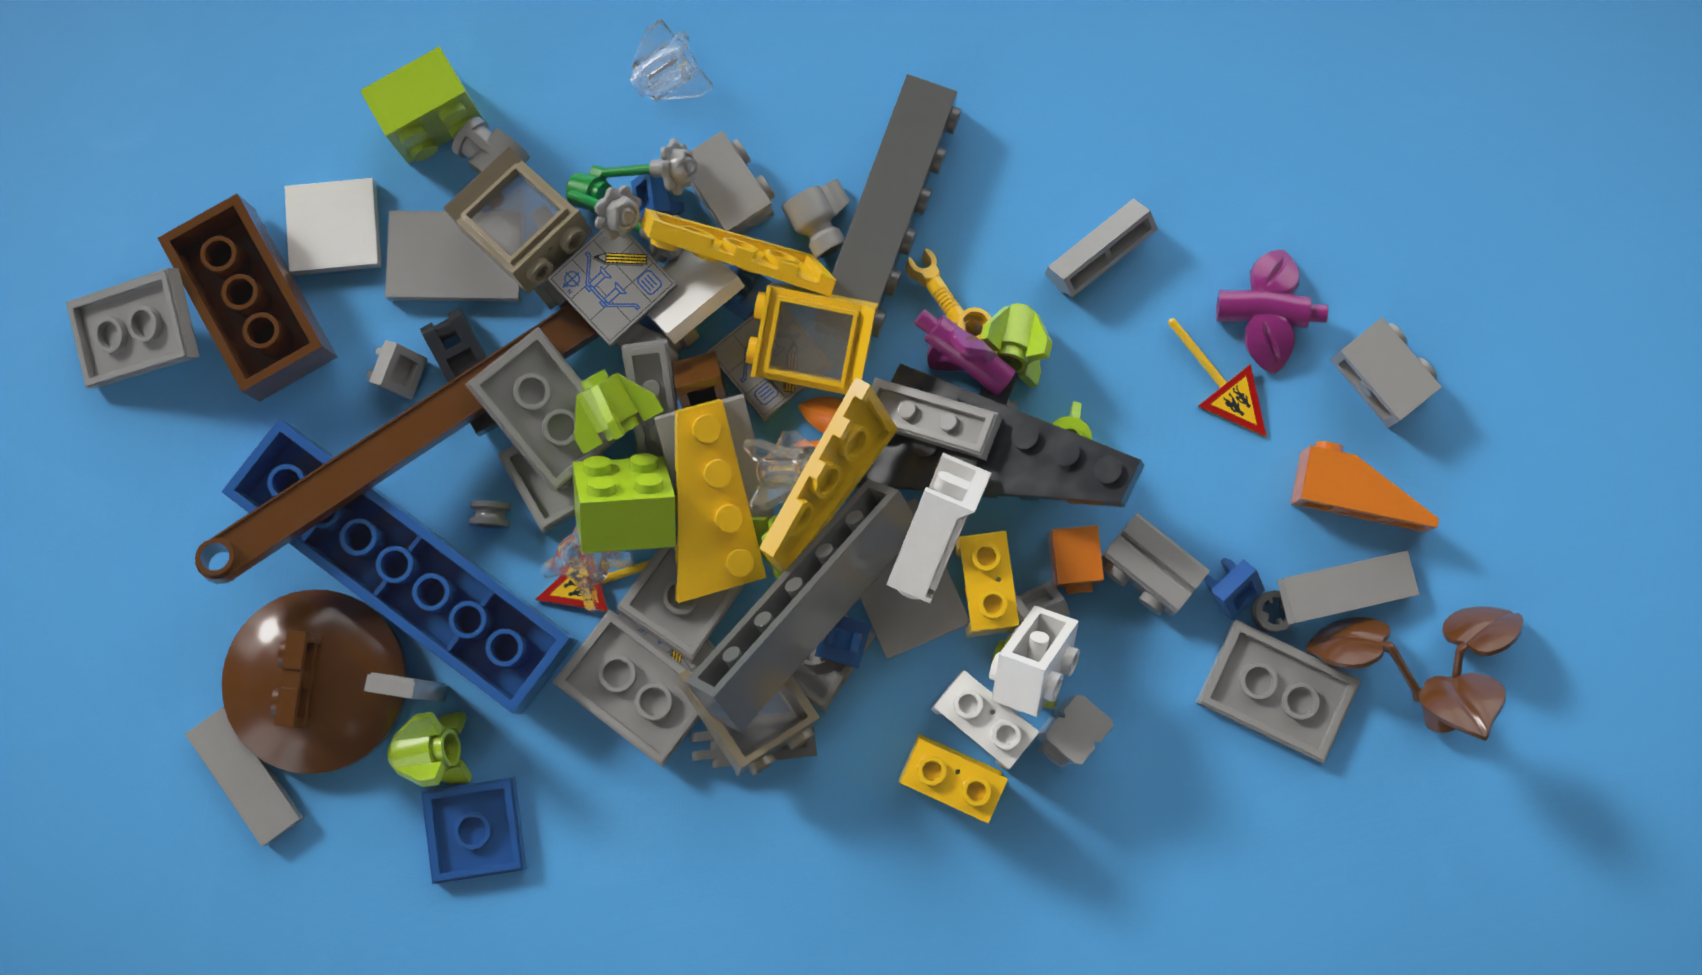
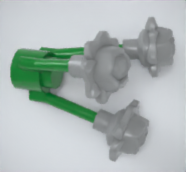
[566,138,698,263]

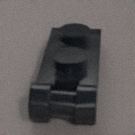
[420,307,498,437]

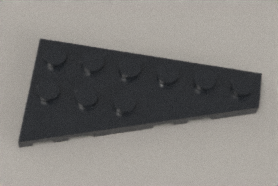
[855,363,1145,507]

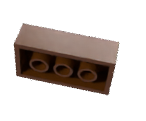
[157,194,338,402]

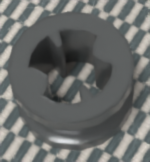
[468,500,512,528]
[1251,590,1292,633]

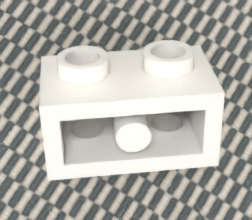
[989,605,1080,717]

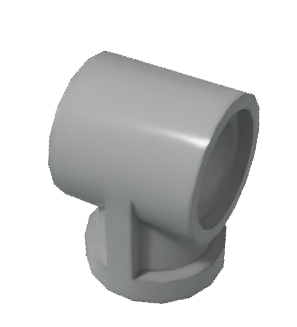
[452,117,530,174]

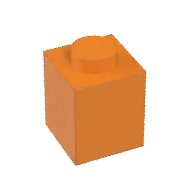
[1048,525,1104,595]

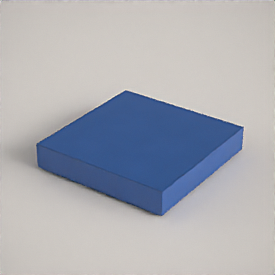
[421,777,527,884]

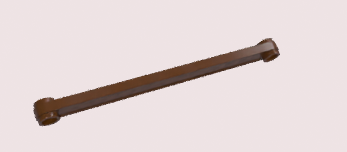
[195,303,600,584]

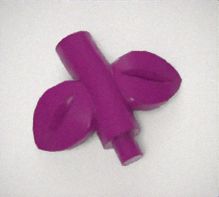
[1216,250,1328,374]
[913,309,1015,396]

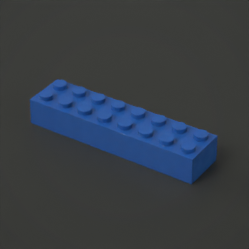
[221,419,578,714]

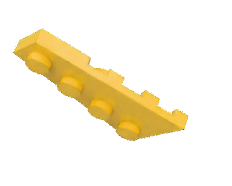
[640,208,836,297]

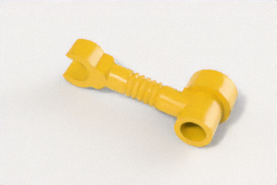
[905,248,992,340]

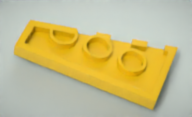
[759,377,898,572]
[675,399,767,603]

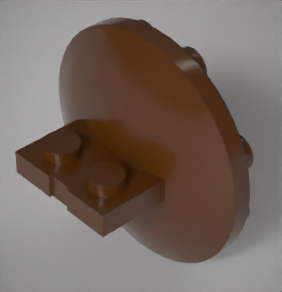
[222,589,408,774]

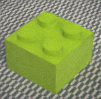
[360,46,483,164]
[572,453,676,554]

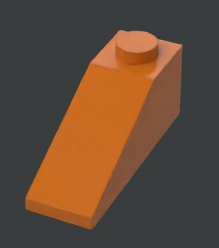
[1291,441,1439,532]

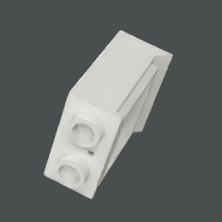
[886,453,992,603]
[930,670,1039,769]

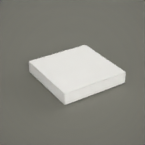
[284,178,382,275]
[647,249,744,344]

